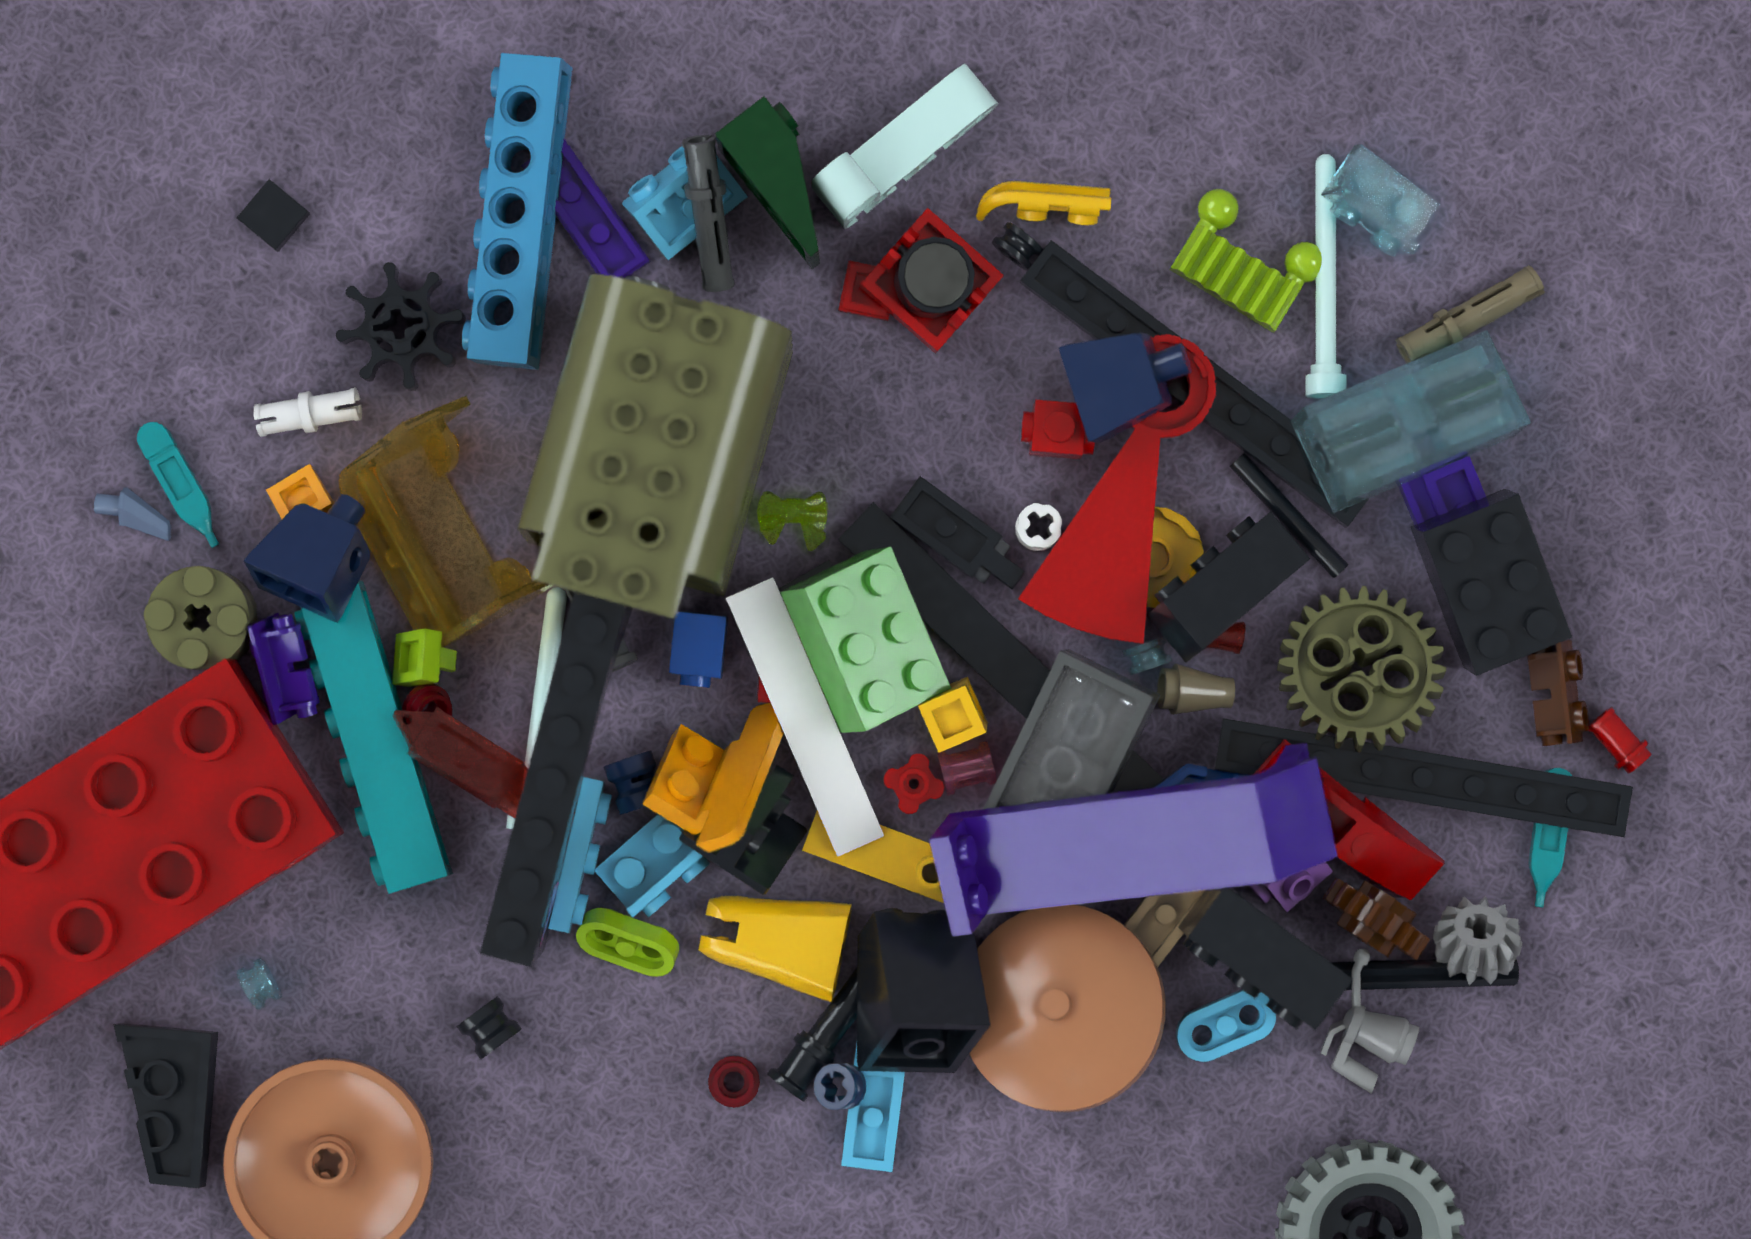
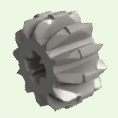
[1433,896,1522,986]

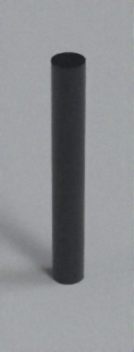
[1229,453,1348,579]

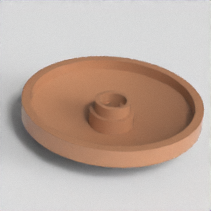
[969,905,1166,1112]
[224,1058,434,1239]

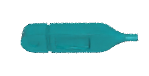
[137,422,219,548]
[1528,768,1572,908]

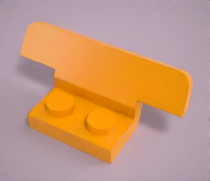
[642,703,784,852]

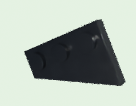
[113,1023,218,1188]

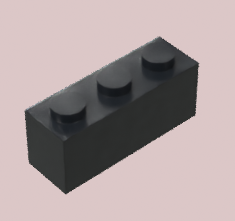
[1146,512,1310,663]

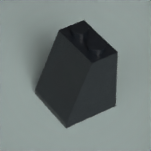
[857,908,991,1073]

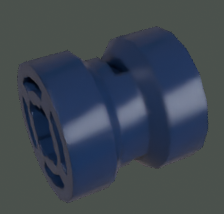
[603,750,656,815]

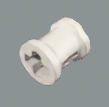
[1015,503,1062,551]

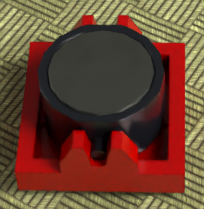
[859,207,1004,354]

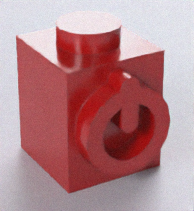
[1021,399,1095,459]

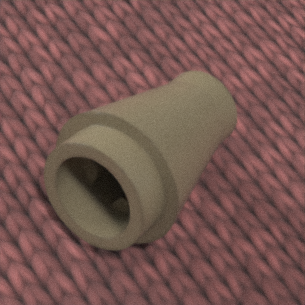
[1157,664,1235,715]

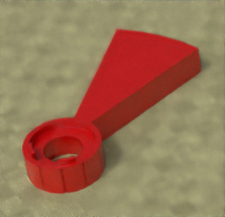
[1018,334,1216,644]

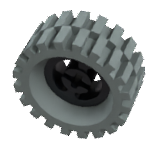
[1275,1139,1465,1239]

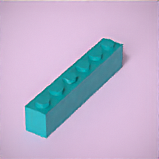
[294,580,453,894]

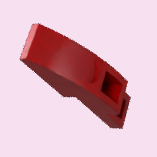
[1253,739,1445,900]

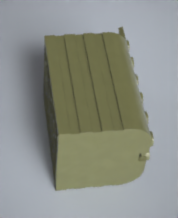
[517,274,793,619]

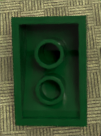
[715,96,820,269]

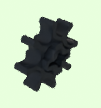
[336,262,466,391]

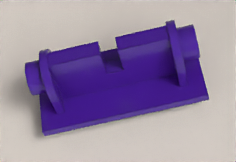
[247,613,320,725]

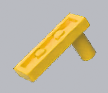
[802,811,944,903]

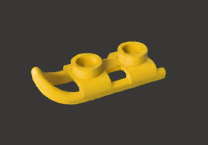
[976,181,1111,225]

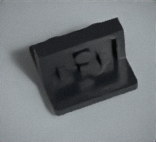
[679,765,807,895]

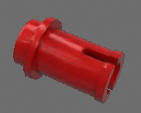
[1588,707,1652,774]

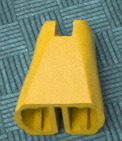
[698,896,852,1002]

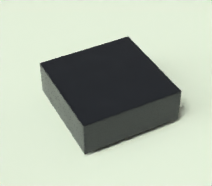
[237,179,311,252]

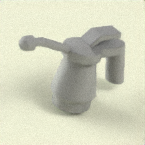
[1321,948,1419,1094]

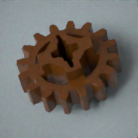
[1322,878,1431,960]

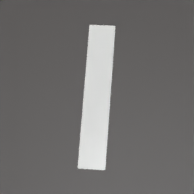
[726,577,884,857]

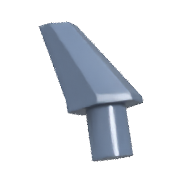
[94,487,171,541]

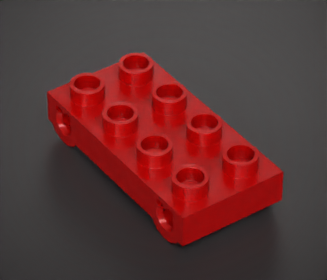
[0,658,344,1050]

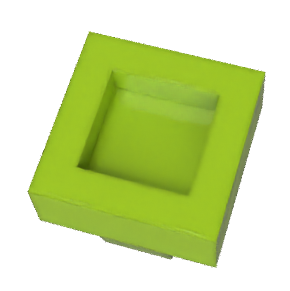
[392,628,457,687]

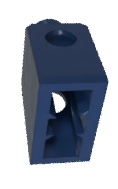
[1058,333,1192,443]
[244,494,370,623]

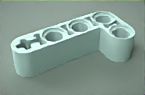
[812,64,998,229]

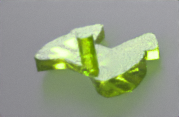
[757,491,828,551]

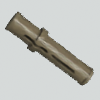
[1395,265,1545,368]

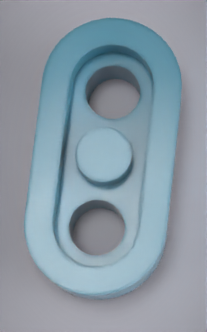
[1176,990,1276,1062]

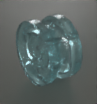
[1122,636,1173,675]
[237,958,282,1010]

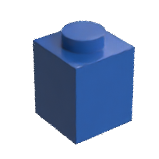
[669,612,728,688]

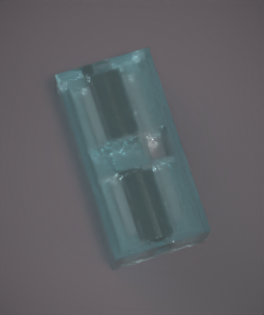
[1291,330,1531,513]

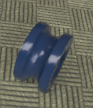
[814,1063,866,1110]

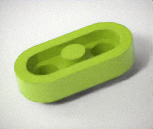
[576,908,680,977]

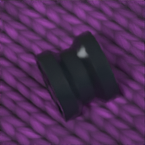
[456,996,522,1060]

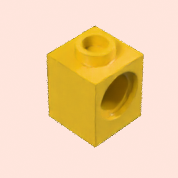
[918,677,988,753]

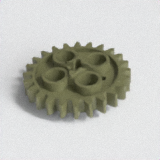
[1277,586,1446,752]

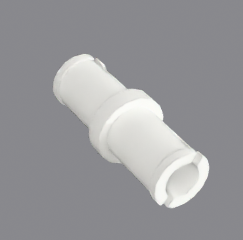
[254,388,362,437]

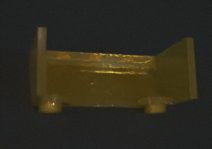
[339,396,553,648]

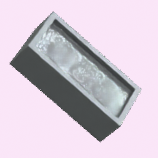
[983,649,1161,809]

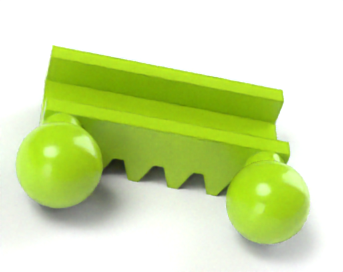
[1169,189,1322,333]

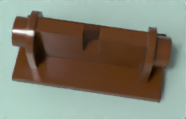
[1527,640,1589,746]

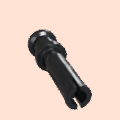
[767,967,857,1102]

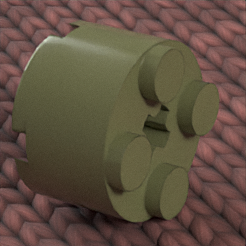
[144,566,257,671]

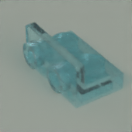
[1321,144,1440,257]

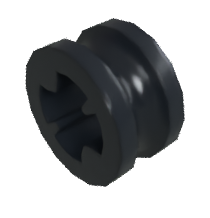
[992,222,1043,270]

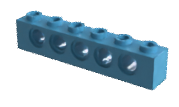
[462,53,573,370]

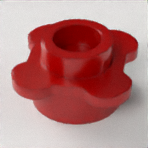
[884,753,944,814]

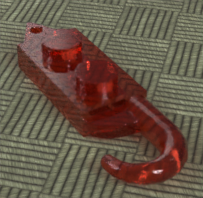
[392,707,577,820]

